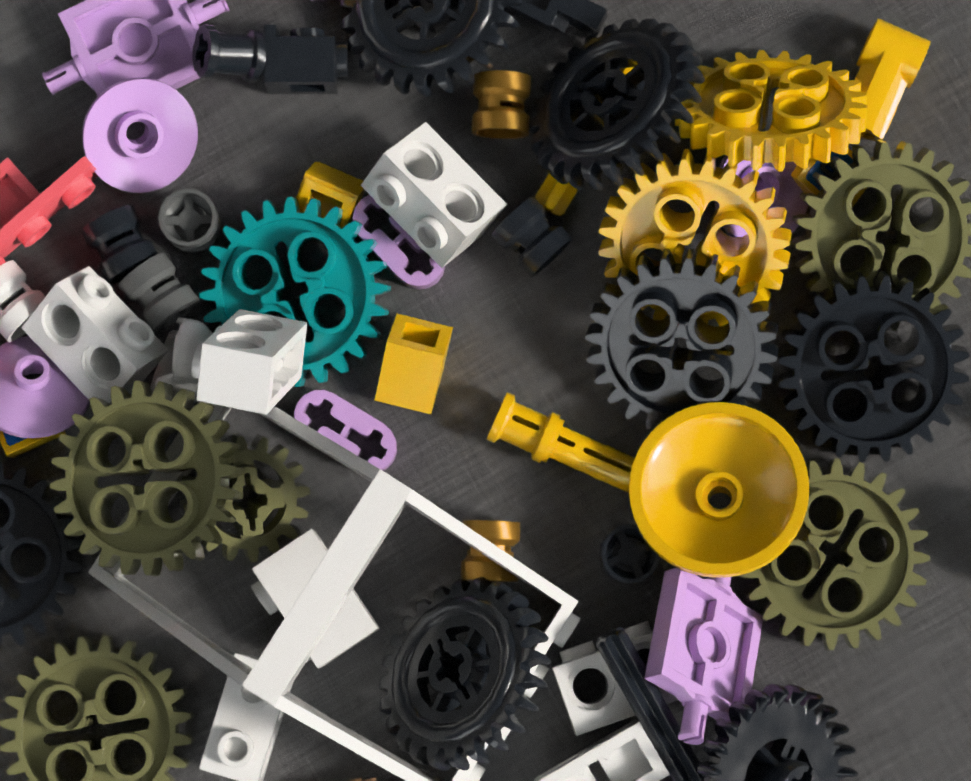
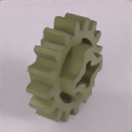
[179,432,310,562]

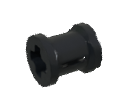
[192,24,266,83]

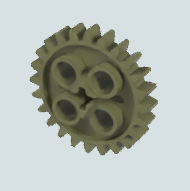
[791,140,971,331]
[50,380,245,576]
[738,458,930,650]
[0,635,195,781]

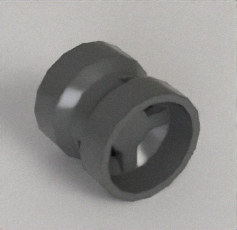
[158,188,223,255]
[118,252,200,334]

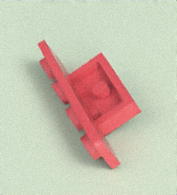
[0,156,98,265]

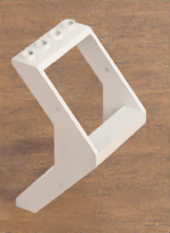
[88,401,581,781]

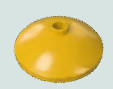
[629,402,809,578]

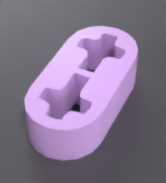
[352,194,445,290]
[294,390,397,471]

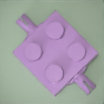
[42,0,230,96]
[644,567,763,745]

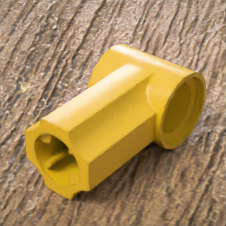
[854,18,931,142]

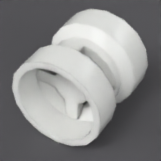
[0,260,45,342]

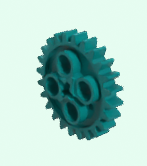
[199,197,391,387]

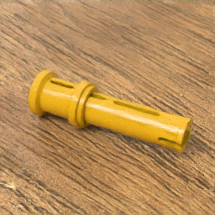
[486,392,635,493]

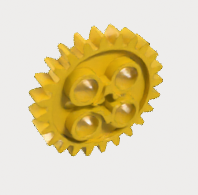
[675,50,867,171]
[598,149,792,326]

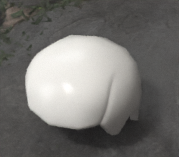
[150,317,213,405]

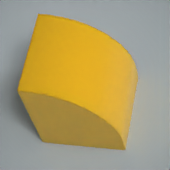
[374,313,453,414]

